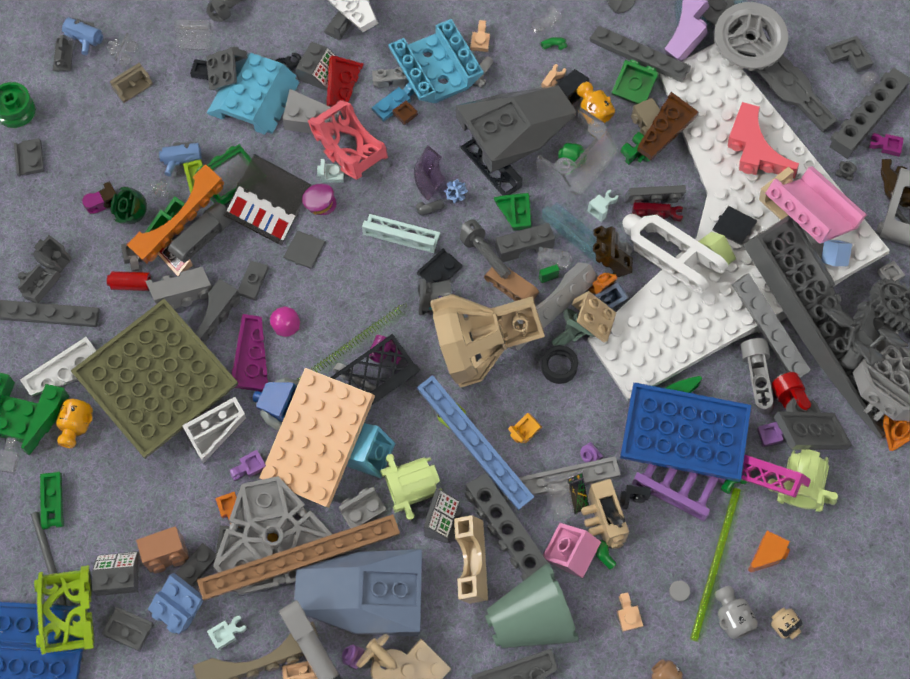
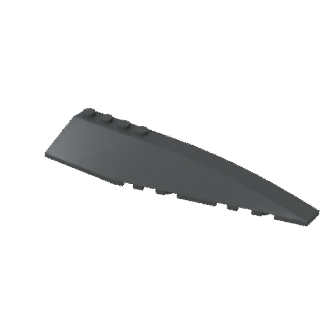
[742,215,885,438]

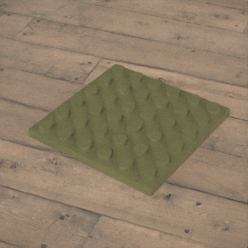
[71,299,238,459]

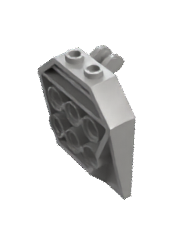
[853,334,910,421]

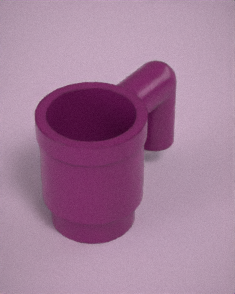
[369,335,402,365]

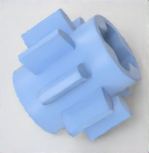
[444,179,468,203]

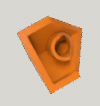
[883,414,910,451]

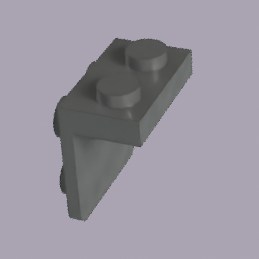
[206,47,247,91]

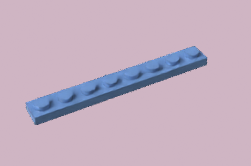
[417,375,534,511]

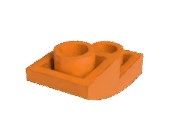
[588,273,617,294]

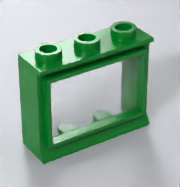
[195,144,267,206]

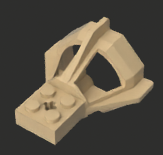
[431,294,545,387]

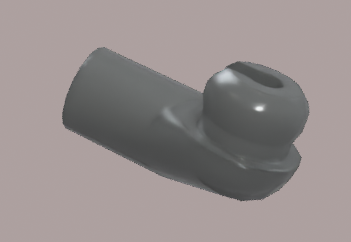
[416,199,444,215]

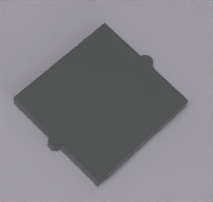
[283,230,325,269]

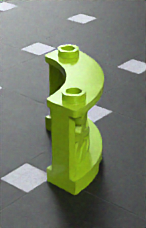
[34,565,95,655]

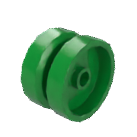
[0,82,36,128]

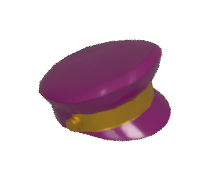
[302,184,337,215]

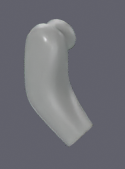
[474,56,493,88]

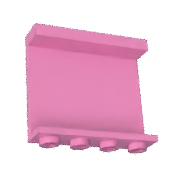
[765,166,867,244]

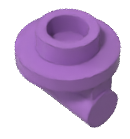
[580,442,604,463]
[342,644,365,670]

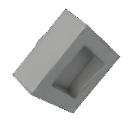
[877,261,905,282]

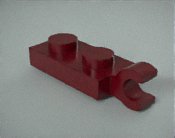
[632,202,683,222]

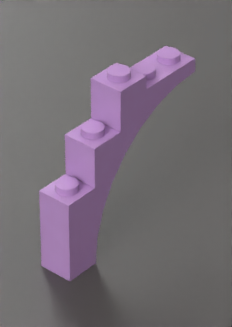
[665,0,709,61]

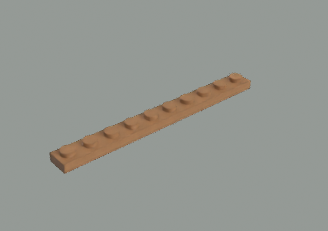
[197,514,400,601]

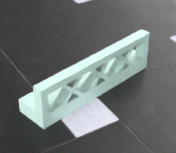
[362,214,440,253]

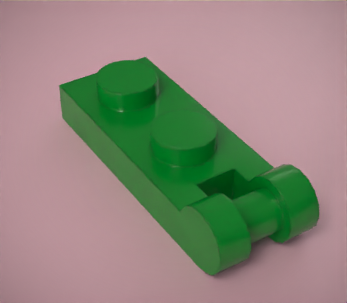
[40,472,64,530]

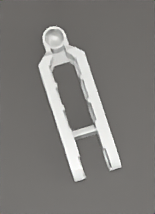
[622,214,728,294]

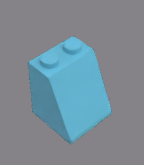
[347,423,395,478]

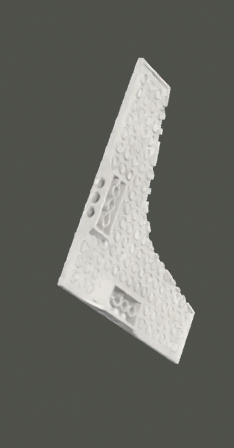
[588,43,890,402]

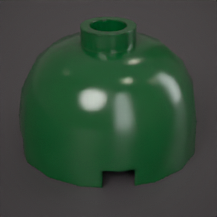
[111,187,147,225]

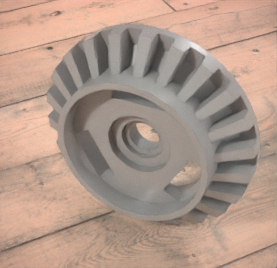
[714,2,788,71]

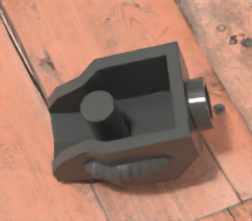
[33,235,71,273]

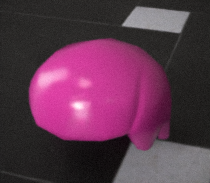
[270,306,300,337]

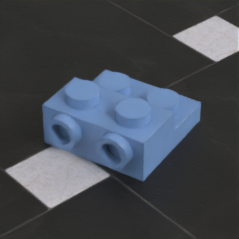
[148,573,203,634]

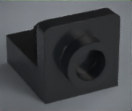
[620,485,651,509]

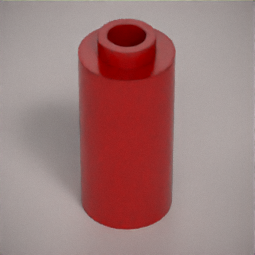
[107,271,151,291]

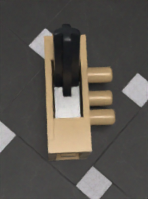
[581,479,629,549]

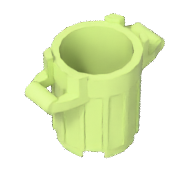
[768,450,838,512]
[380,454,442,520]

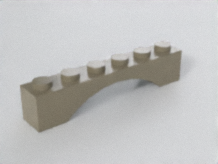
[193,621,321,679]

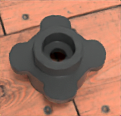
[836,161,857,180]

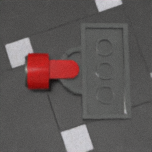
[771,372,852,450]

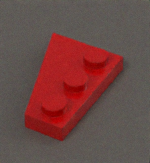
[327,55,364,107]

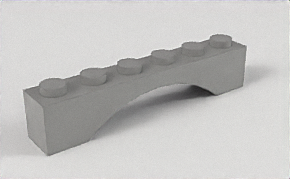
[508,262,598,351]

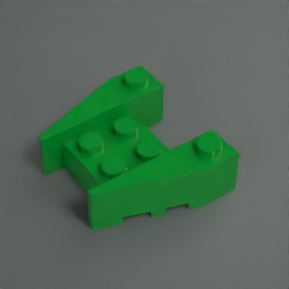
[0,373,69,455]

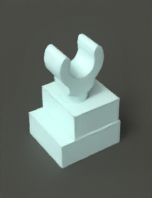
[587,190,618,222]

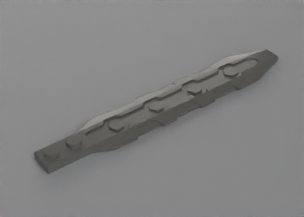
[702,0,838,133]

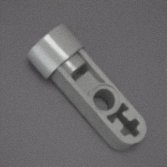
[740,338,774,414]

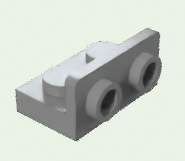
[339,487,387,529]

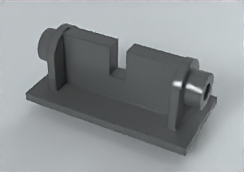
[53,35,74,71]

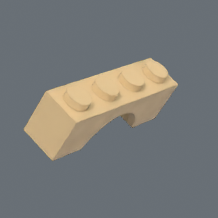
[454,515,488,604]

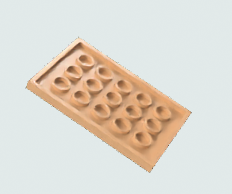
[259,368,375,508]

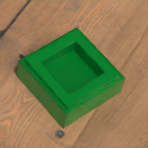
[539,264,559,284]

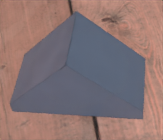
[594,282,629,308]

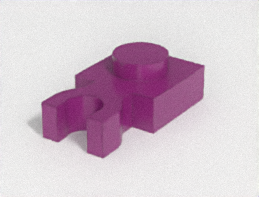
[869,133,904,157]

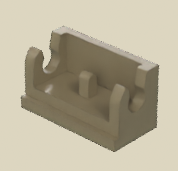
[110,63,153,103]

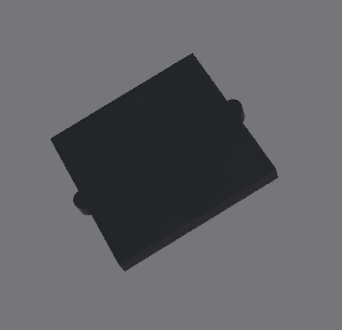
[712,205,757,245]

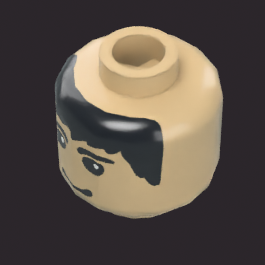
[771,608,803,639]

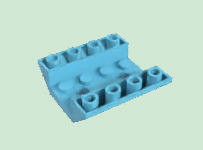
[388,19,484,103]

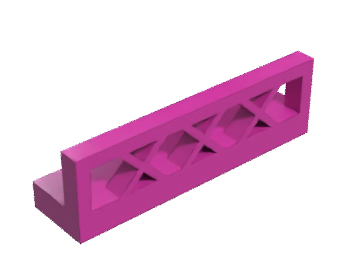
[741,455,811,498]

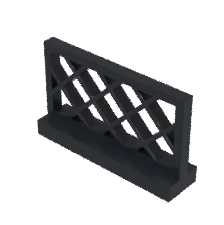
[330,334,421,406]

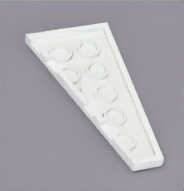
[327,0,379,32]

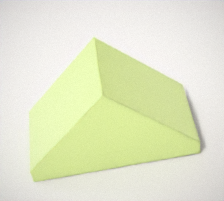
[698,232,736,265]

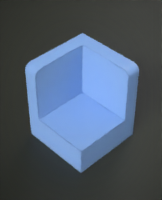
[821,240,852,266]

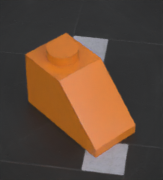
[748,531,790,572]

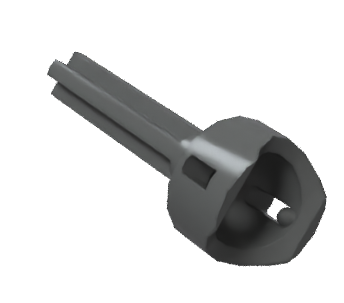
[206,0,243,22]
[460,219,511,279]

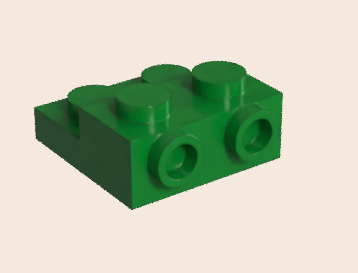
[611,60,659,104]

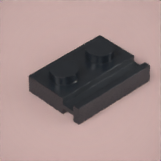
[417,248,462,283]

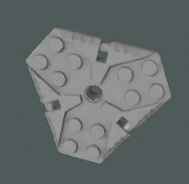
[213,476,333,595]

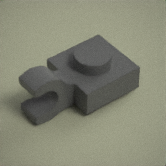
[121,243,143,272]

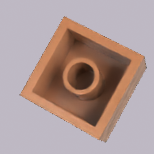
[136,526,189,573]

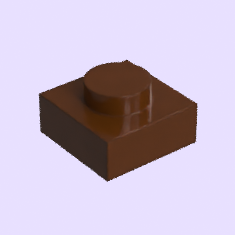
[393,100,418,125]

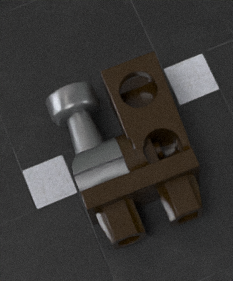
[593,226,633,277]

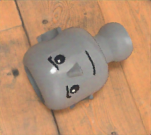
[715,586,757,639]

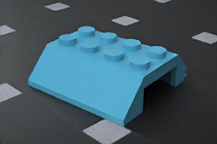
[207,53,299,135]

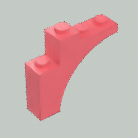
[728,102,799,179]

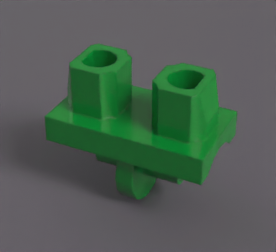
[620,132,650,165]

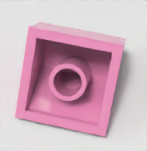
[543,523,601,578]

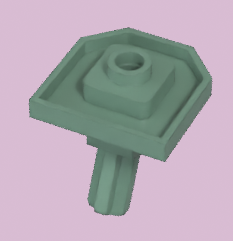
[552,308,596,346]

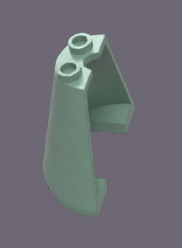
[485,563,579,648]

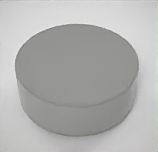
[669,581,690,602]

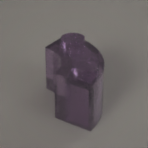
[414,145,446,201]

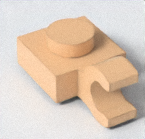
[471,20,490,52]
[541,64,566,88]
[617,592,643,632]

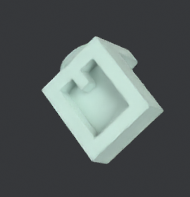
[317,159,344,183]

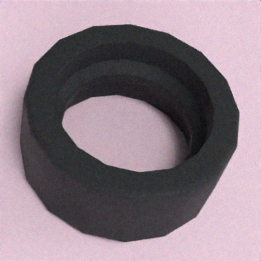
[541,345,579,384]

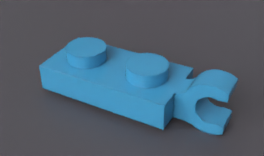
[372,83,415,122]

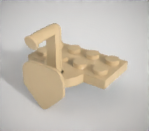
[356,634,451,679]

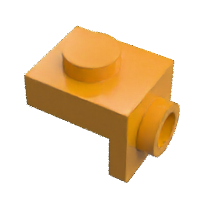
[508,413,542,443]

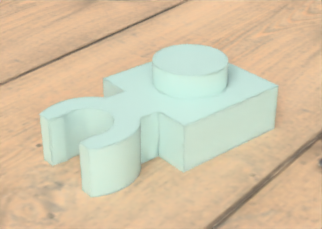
[207,616,247,650]

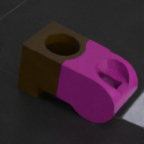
[82,181,116,214]

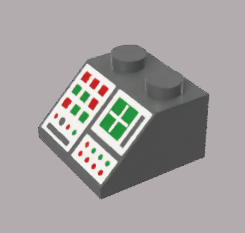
[296,41,336,91]
[424,488,462,544]
[92,552,139,596]

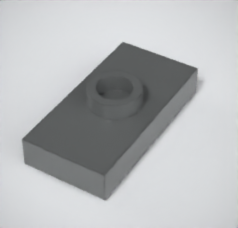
[238,261,269,300]

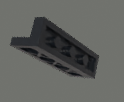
[461,136,523,196]

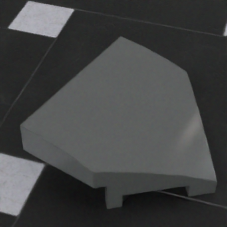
[18,264,61,304]

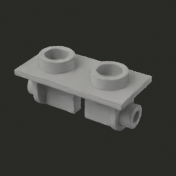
[372,68,409,88]

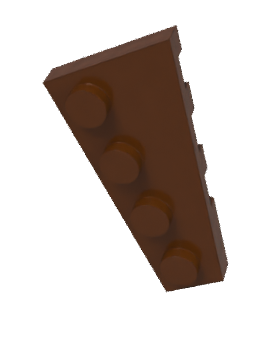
[637,92,699,161]

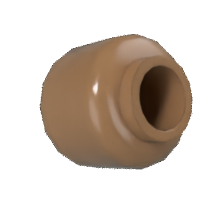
[651,659,683,679]

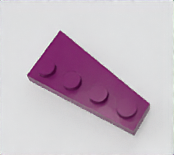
[232,314,268,392]

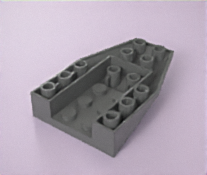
[456,85,577,173]

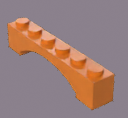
[127,164,224,264]

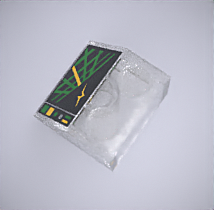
[543,469,590,521]

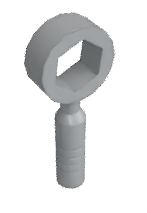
[333,363,376,391]

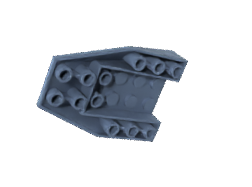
[294,549,422,637]

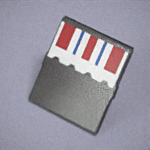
[223,154,311,246]

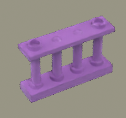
[632,464,725,521]

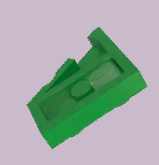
[494,193,532,231]

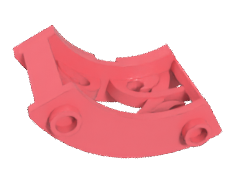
[308,100,388,180]

